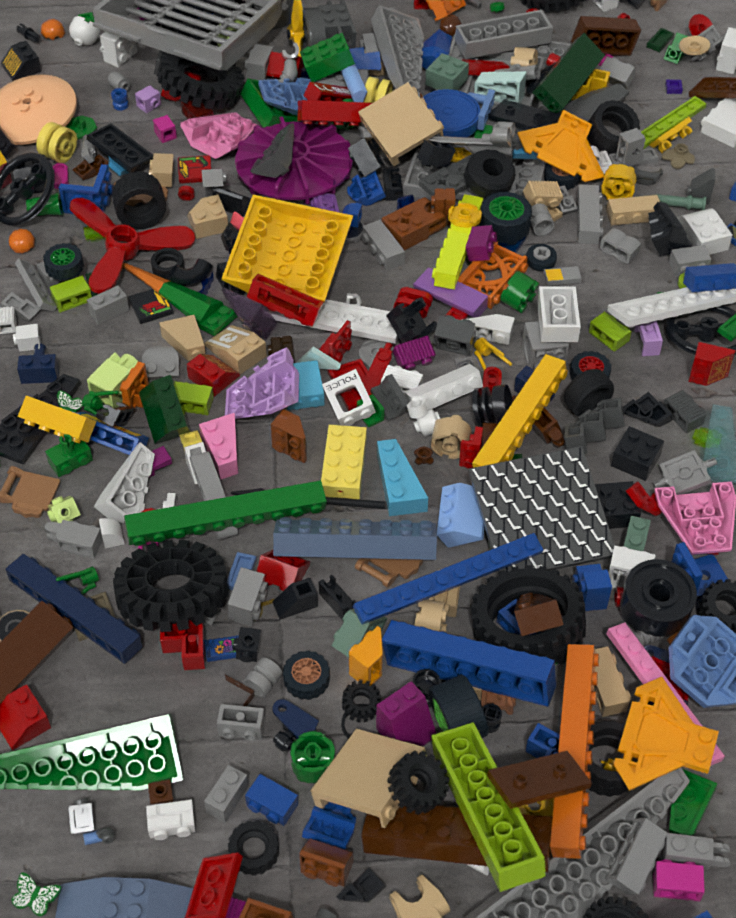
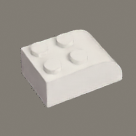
[677,208,732,255]
[538,286,581,342]

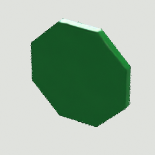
[65,115,97,140]

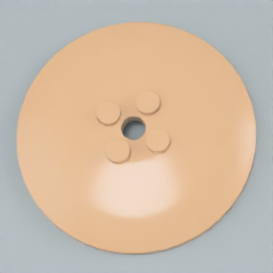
[0,75,77,145]

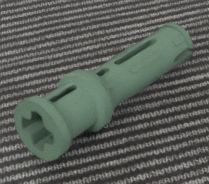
[656,194,706,210]

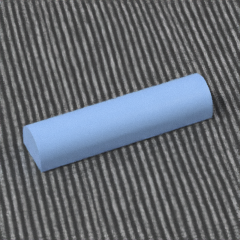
[340,64,367,102]

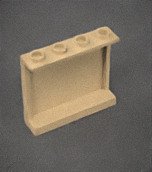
[358,82,444,166]
[311,729,427,828]

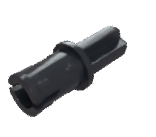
[16,24,41,43]

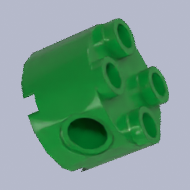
[290,731,335,784]

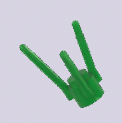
[82,390,119,416]
[56,566,99,595]

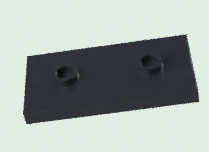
[488,99,560,130]
[86,123,154,173]

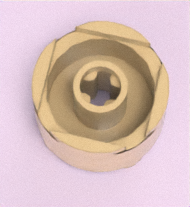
[511,47,538,67]
[431,415,472,459]
[415,599,450,633]

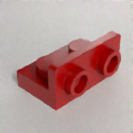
[459,427,483,468]

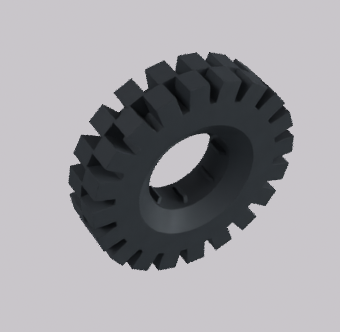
[113,540,228,632]

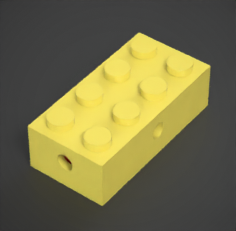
[321,425,367,499]

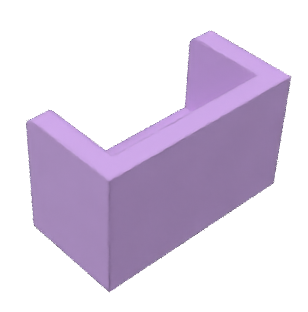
[634,321,663,356]

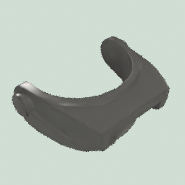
[632,165,663,185]

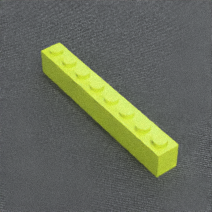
[432,194,484,290]

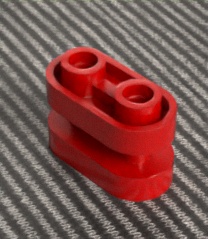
[393,287,433,319]

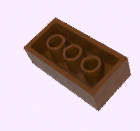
[571,16,641,56]

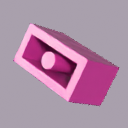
[653,860,705,901]

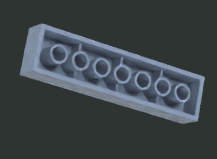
[273,517,437,560]

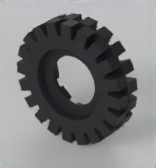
[157,52,244,109]

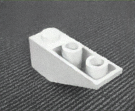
[468,314,515,345]

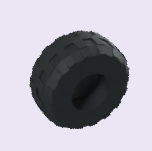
[464,149,516,198]

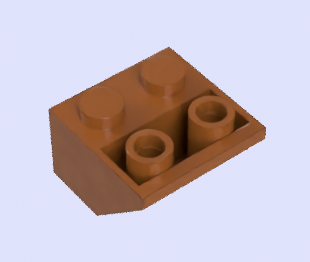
[271,409,307,463]
[299,839,353,887]

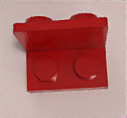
[319,320,352,363]

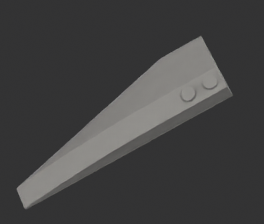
[371,5,424,97]

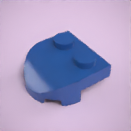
[347,171,386,206]
[302,802,356,850]

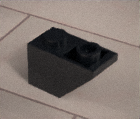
[272,577,318,620]

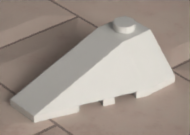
[94,442,155,523]

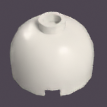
[69,16,100,46]

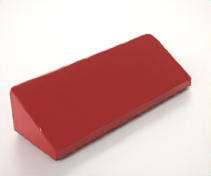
[462,59,509,76]

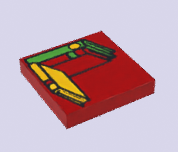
[178,155,211,184]

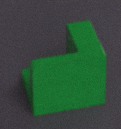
[357,394,384,427]

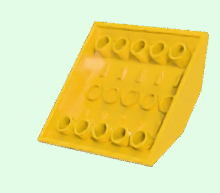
[222,195,353,303]

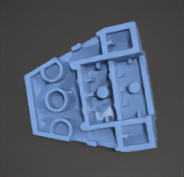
[258,78,317,122]

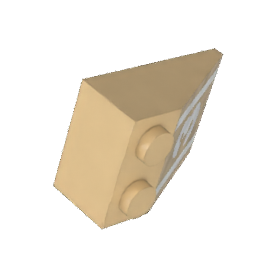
[204,325,267,374]

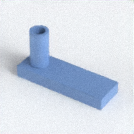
[468,89,495,130]

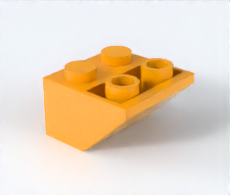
[349,626,383,686]

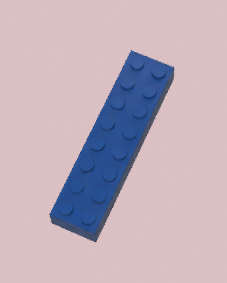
[382,620,556,707]

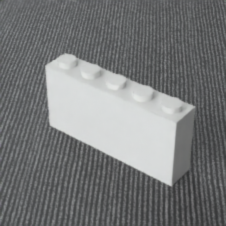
[701,98,736,148]

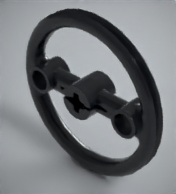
[0,153,55,226]
[666,305,736,355]

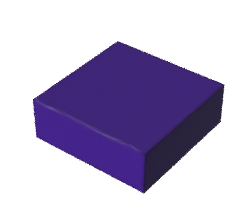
[665,79,683,94]

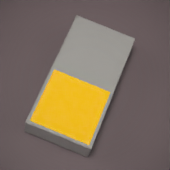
[543,266,582,286]

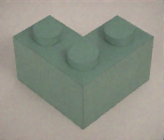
[332,609,387,657]

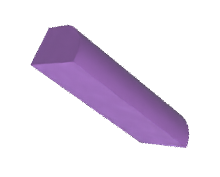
[413,267,488,318]

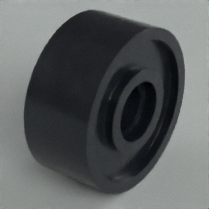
[620,559,697,637]

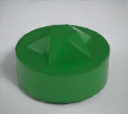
[490,2,505,13]

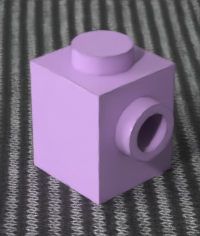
[135,85,161,113]

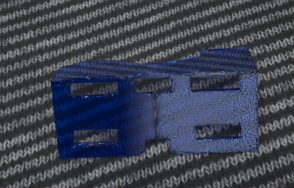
[198,272,214,295]

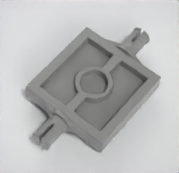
[653,450,717,495]

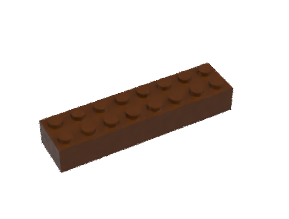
[361,805,553,873]

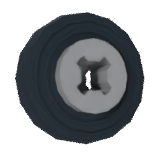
[526,244,557,271]

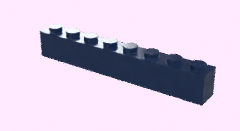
[5,553,143,664]

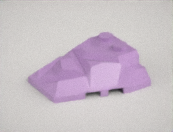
[225,347,299,419]

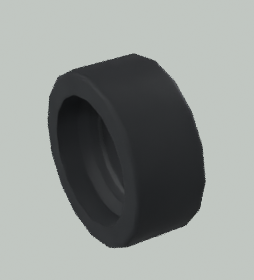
[151,248,184,280]

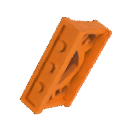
[458,241,528,309]

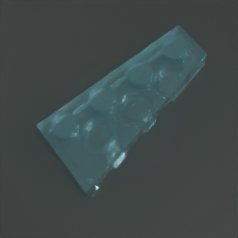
[703,404,736,485]

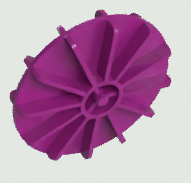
[235,116,353,205]

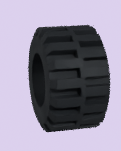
[697,579,736,634]

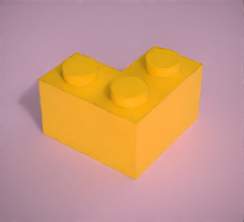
[571,69,610,100]

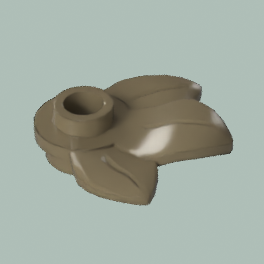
[662,143,695,169]

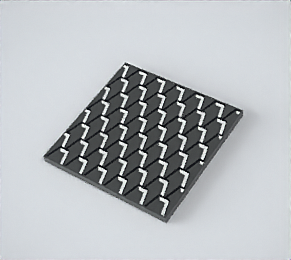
[468,446,615,574]

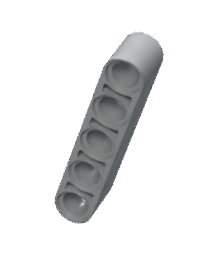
[190,451,238,541]

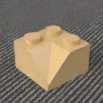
[187,195,228,239]

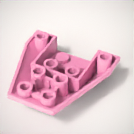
[180,113,257,159]
[654,481,736,555]

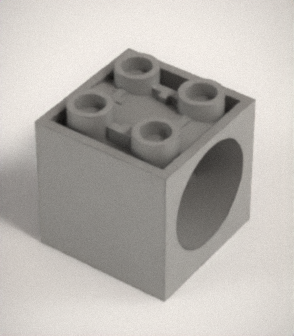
[522,321,569,370]

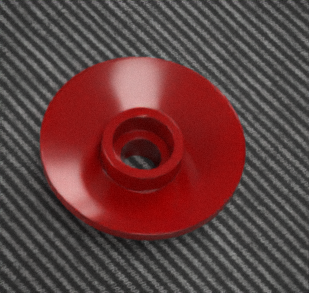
[689,14,713,36]

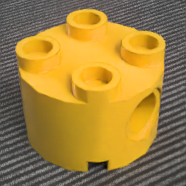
[601,164,637,199]

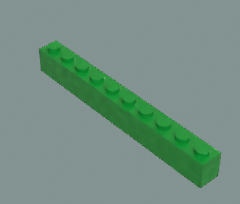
[124,480,327,546]

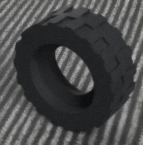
[228,820,279,876]

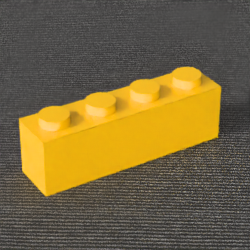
[18,396,96,444]

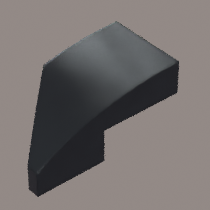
[336,868,386,902]

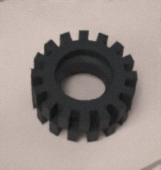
[342,680,381,723]

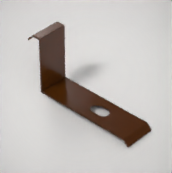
[225,674,255,707]

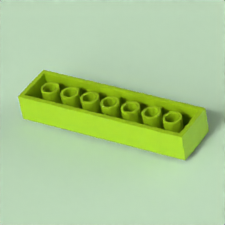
[431,722,546,892]

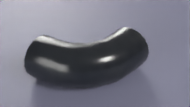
[167,259,213,286]

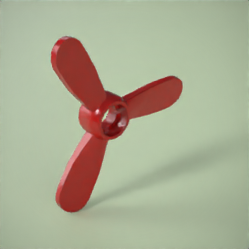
[69,198,195,294]

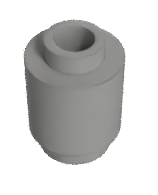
[108,72,130,91]

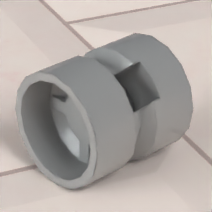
[531,204,555,236]
[243,657,283,698]

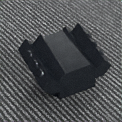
[648,202,693,257]

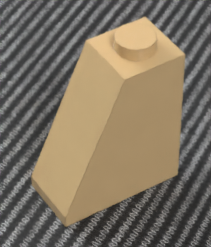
[159,315,206,361]

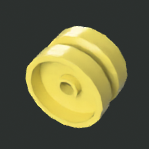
[363,77,393,103]
[36,122,77,163]

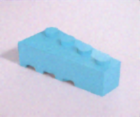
[377,439,428,516]

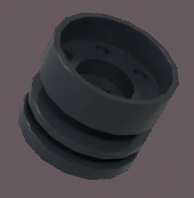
[472,384,513,427]

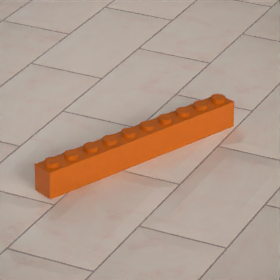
[550,644,599,859]

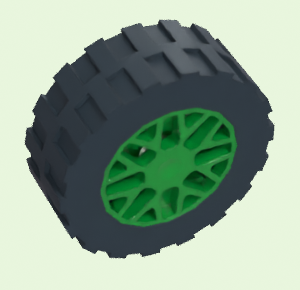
[43,243,84,281]

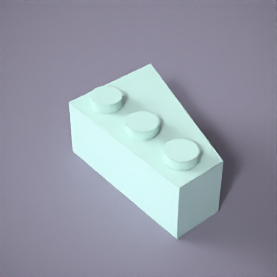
[474,71,527,103]

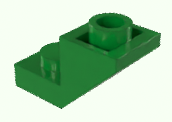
[663,33,688,64]

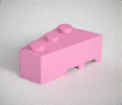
[199,413,238,480]

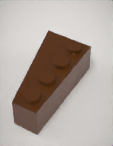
[514,592,564,636]

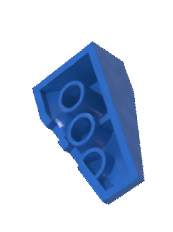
[421,29,452,69]

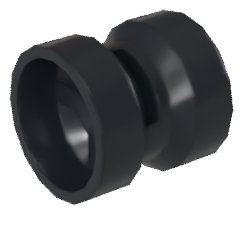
[482,703,502,733]

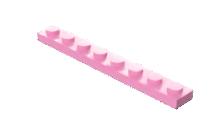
[606,623,725,766]

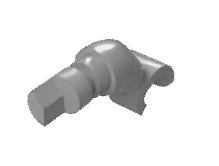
[277,42,299,83]

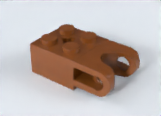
[381,197,448,251]

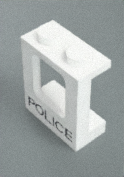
[322,369,376,426]

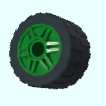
[479,192,532,246]

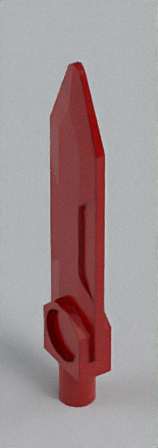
[363,342,392,395]

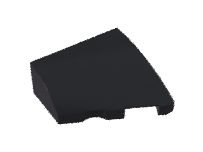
[623,392,673,426]

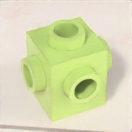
[47,496,81,523]

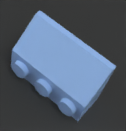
[437,483,484,548]

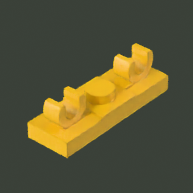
[650,117,693,153]

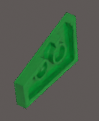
[669,769,717,836]

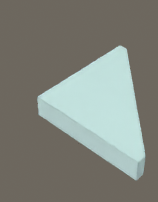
[297,347,341,370]

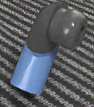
[83,827,115,845]

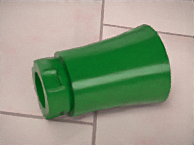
[26,192,64,216]

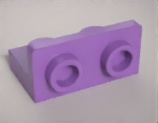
[310,193,340,213]

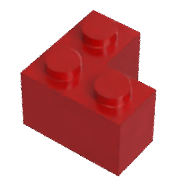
[160,620,205,670]

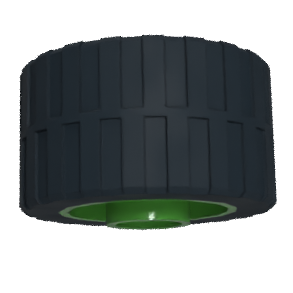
[429,674,489,738]

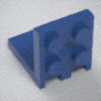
[59,164,114,214]
[671,542,728,601]

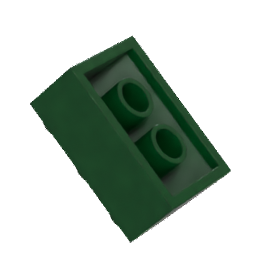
[139,375,191,444]

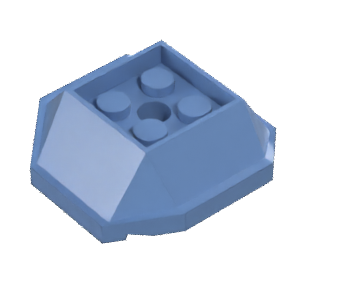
[669,615,736,708]

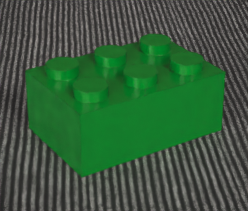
[300,33,355,82]

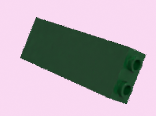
[532,33,605,113]

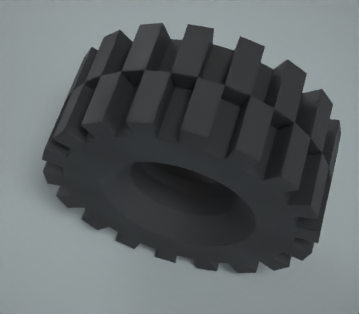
[387,751,449,814]

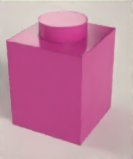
[153,115,177,143]

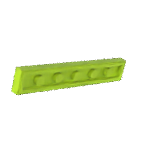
[641,96,707,149]

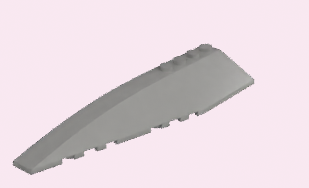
[464,768,690,918]

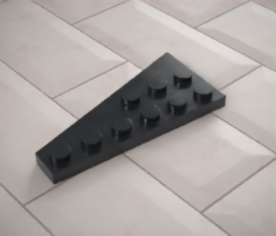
[0,374,80,464]

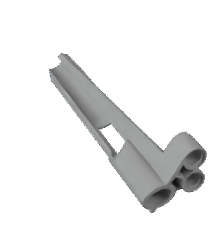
[359,121,515,157]

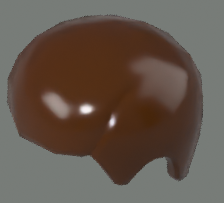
[439,15,462,36]

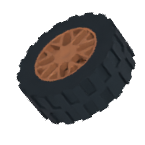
[544,163,580,190]
[283,651,330,700]

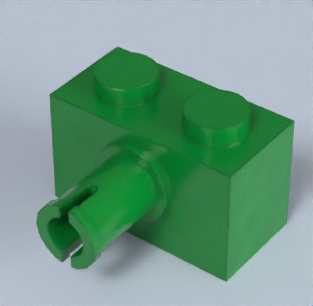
[45,434,93,477]

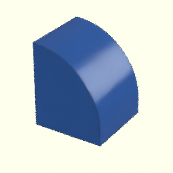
[342,203,362,228]

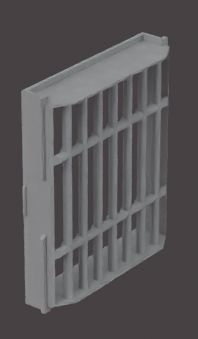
[93,0,288,70]

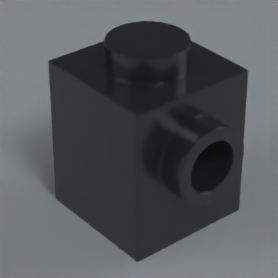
[233,627,261,662]

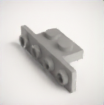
[691,25,736,62]

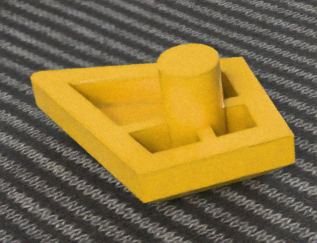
[451,147,472,162]

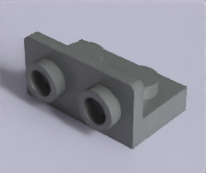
[370,374,409,421]

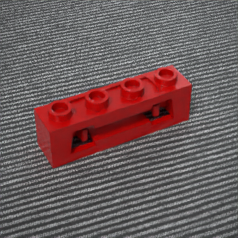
[246,273,324,327]

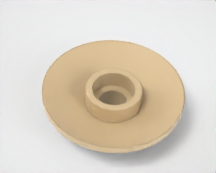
[679,36,710,55]

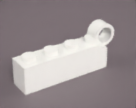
[404,364,483,418]

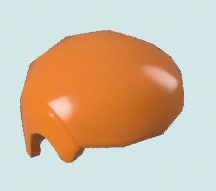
[41,19,65,40]
[9,229,35,254]

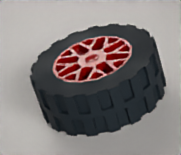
[570,351,612,380]

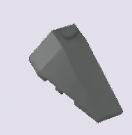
[250,123,294,178]

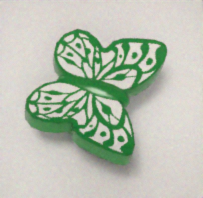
[57,390,83,413]
[11,872,62,916]

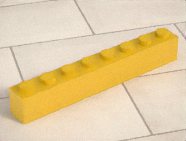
[472,354,568,468]

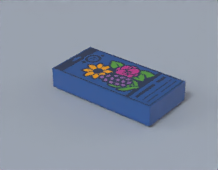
[205,636,238,662]

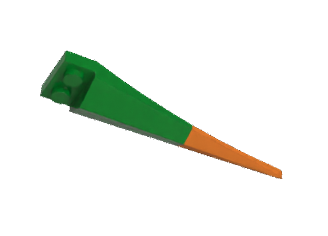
[123,263,238,336]

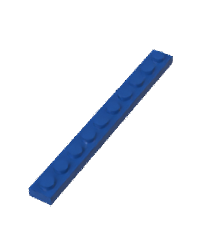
[353,533,544,625]

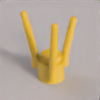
[474,337,512,370]

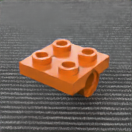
[120,361,148,410]

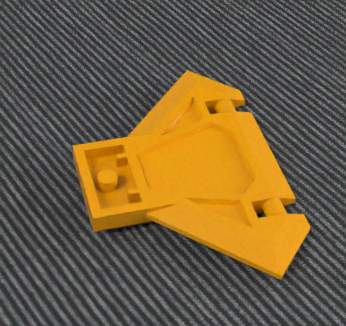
[517,110,604,182]
[613,677,719,791]

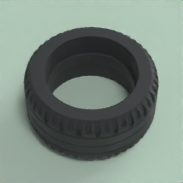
[564,369,614,417]

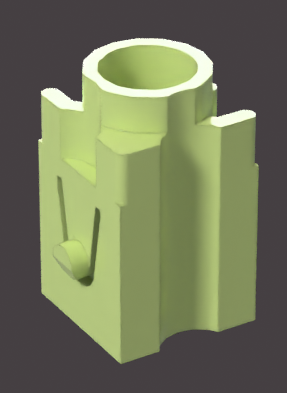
[87,352,138,408]

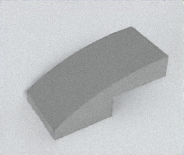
[0,292,41,321]

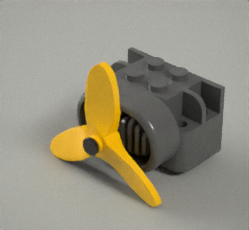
[287,0,357,73]

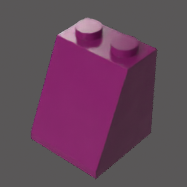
[376,681,437,747]

